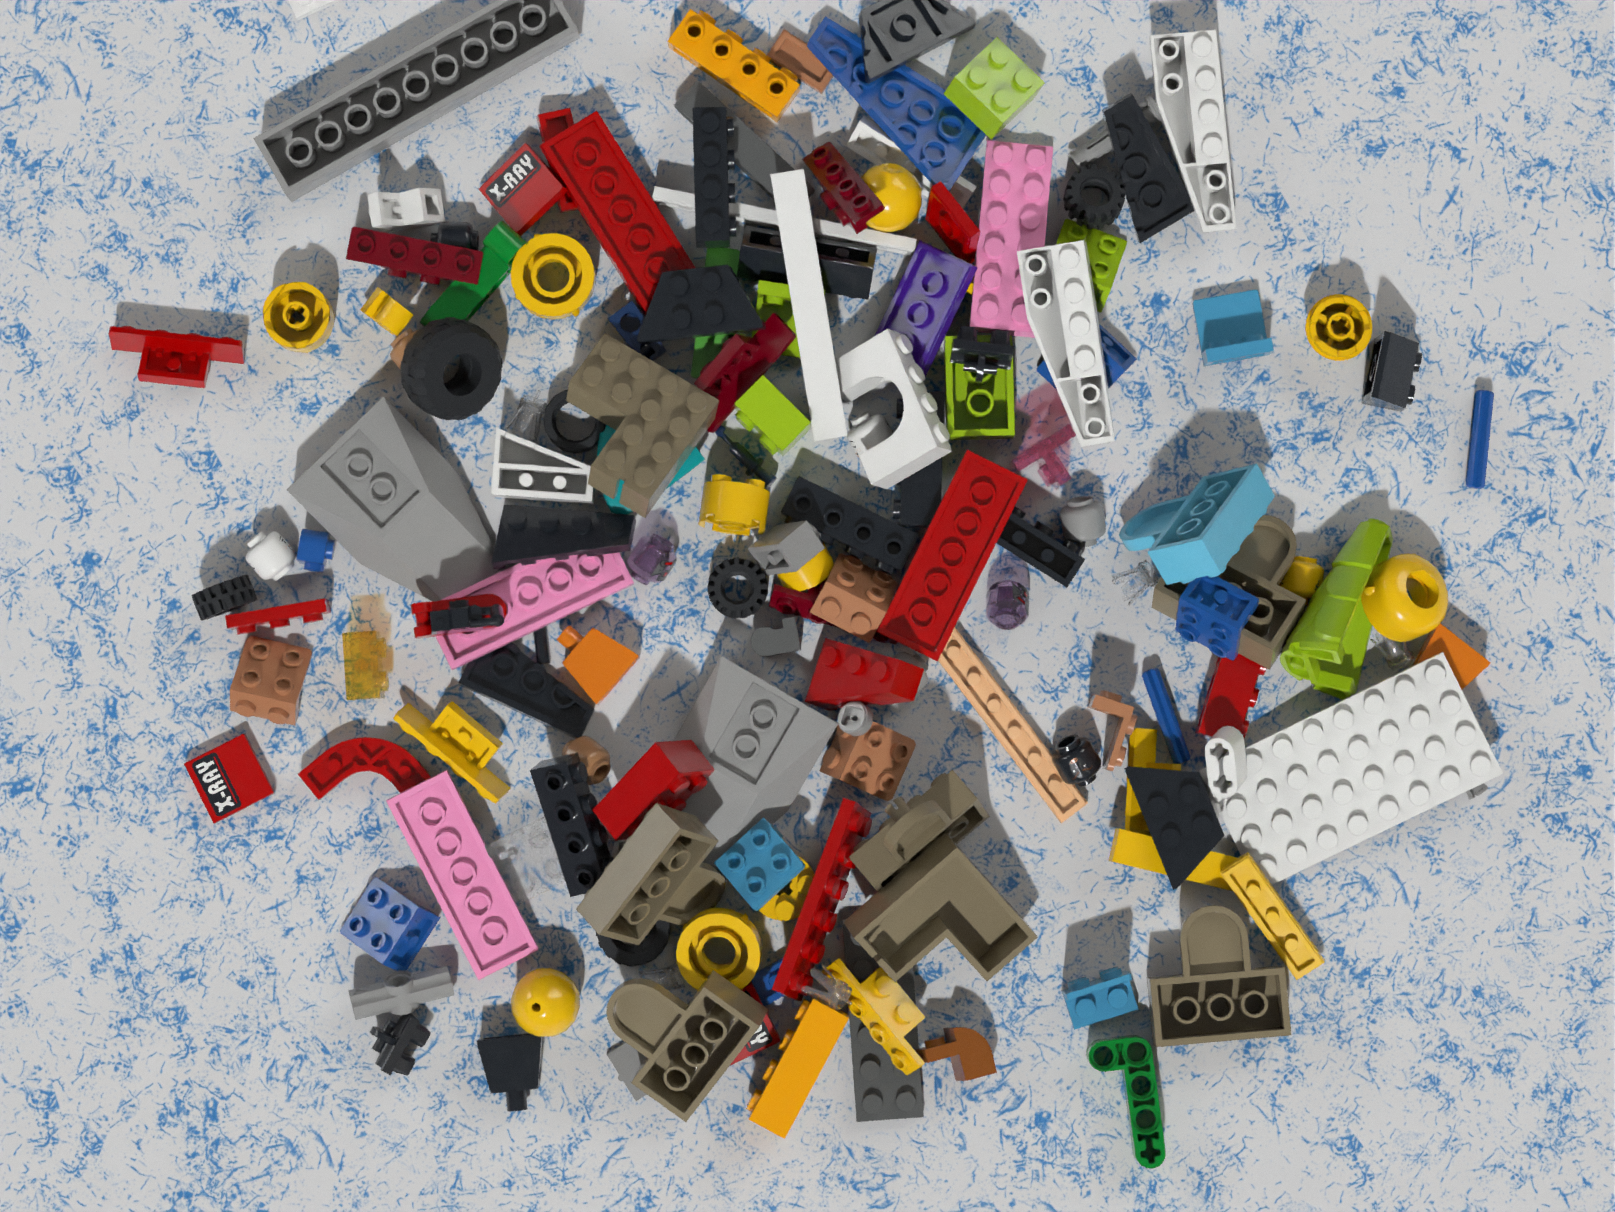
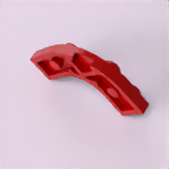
[298,737,431,800]

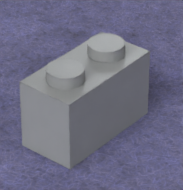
[748,520,825,575]

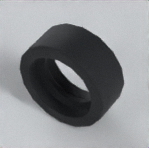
[543,390,606,454]

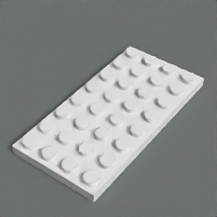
[1199,652,1503,885]

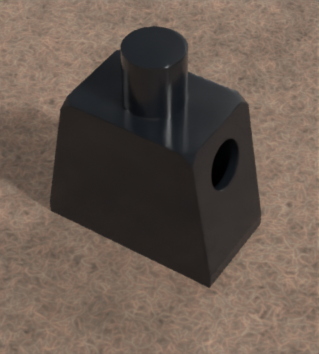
[477,1033,543,1112]

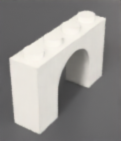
[835,329,952,489]

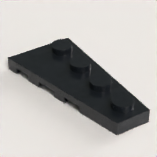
[1102,93,1194,243]
[491,505,636,569]
[458,642,595,739]

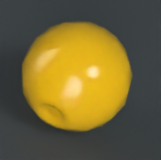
[861,163,922,233]
[511,968,580,1037]

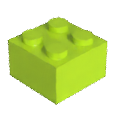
[943,37,1045,140]
[734,375,811,456]

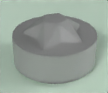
[838,701,873,736]

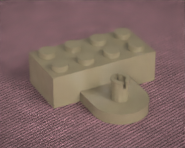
[1152,515,1306,670]
[849,770,990,892]
[576,803,725,945]
[1146,905,1291,1047]
[606,970,768,1122]

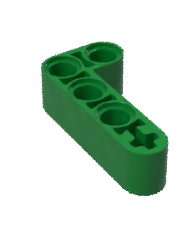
[420,221,528,327]
[1086,1035,1166,1169]

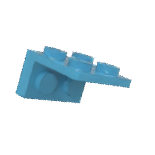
[1192,290,1274,366]
[714,817,805,911]
[1061,966,1138,1030]

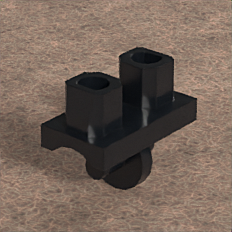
[950,326,1014,383]
[370,1013,431,1076]

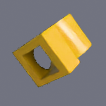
[360,287,414,337]

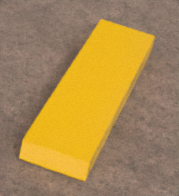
[1108,828,1237,891]
[1220,852,1325,980]

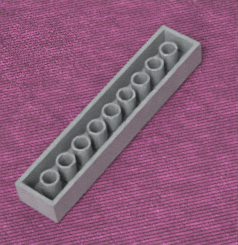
[253,0,580,202]

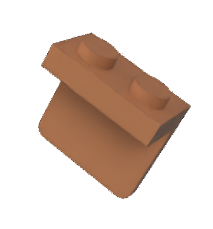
[810,553,898,643]
[230,636,312,726]
[1088,690,1138,772]
[820,721,916,801]

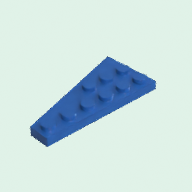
[807,16,986,192]

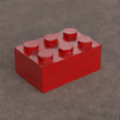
[593,740,715,841]

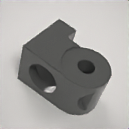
[751,617,801,657]

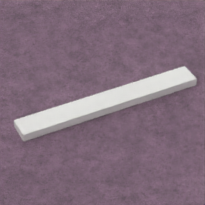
[770,169,848,442]
[652,186,917,256]

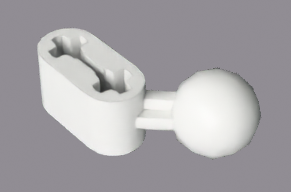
[1205,726,1248,818]

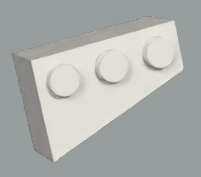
[491,427,595,504]

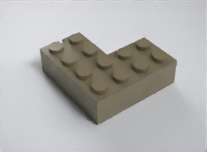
[566,333,719,518]
[844,833,1038,982]

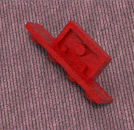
[108,326,245,388]

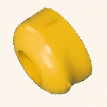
[511,233,596,320]
[1361,553,1448,642]
[676,908,762,991]

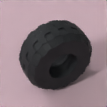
[400,317,503,421]

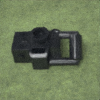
[430,600,504,635]

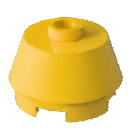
[1305,294,1372,361]

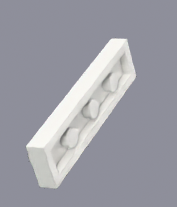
[846,116,977,209]

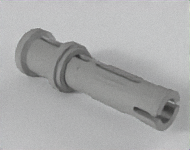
[1068,94,1162,170]

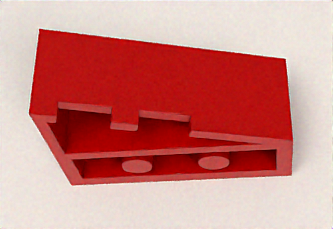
[805,638,924,711]

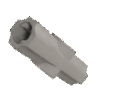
[348,966,454,1020]

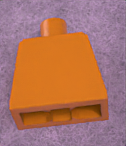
[1411,623,1491,689]
[557,625,640,705]

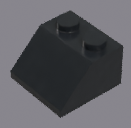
[1361,331,1422,412]

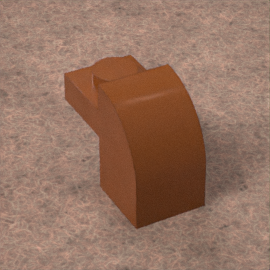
[915,1027,997,1081]

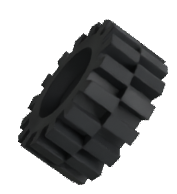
[707,557,768,619]

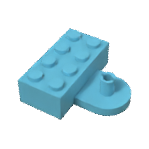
[1119,463,1275,585]

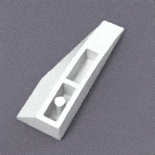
[1149,29,1237,233]
[1017,240,1115,447]

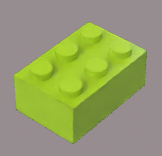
[944,335,1015,440]

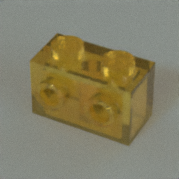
[342,631,389,701]

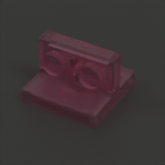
[1009,424,1076,490]

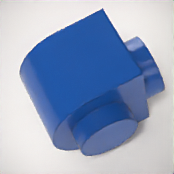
[296,529,335,572]

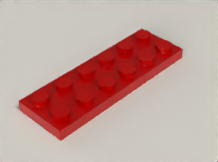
[539,111,695,316]
[877,450,1028,662]
[772,798,872,1002]

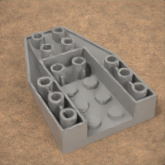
[286,396,501,601]
[673,656,838,871]

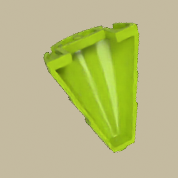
[1280,518,1393,700]

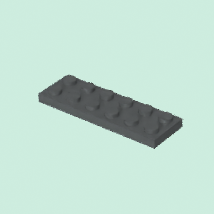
[842,919,924,1122]

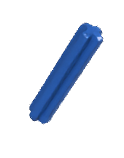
[1466,390,1494,489]
[1142,668,1191,764]

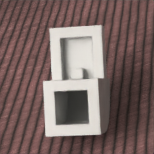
[367,187,445,232]

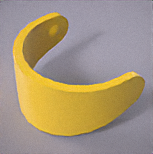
[776,542,834,591]

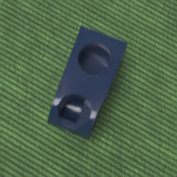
[607,301,667,362]

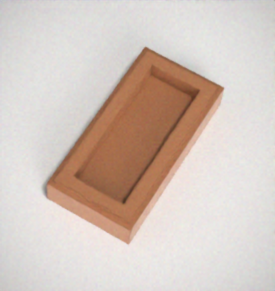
[767,29,834,94]

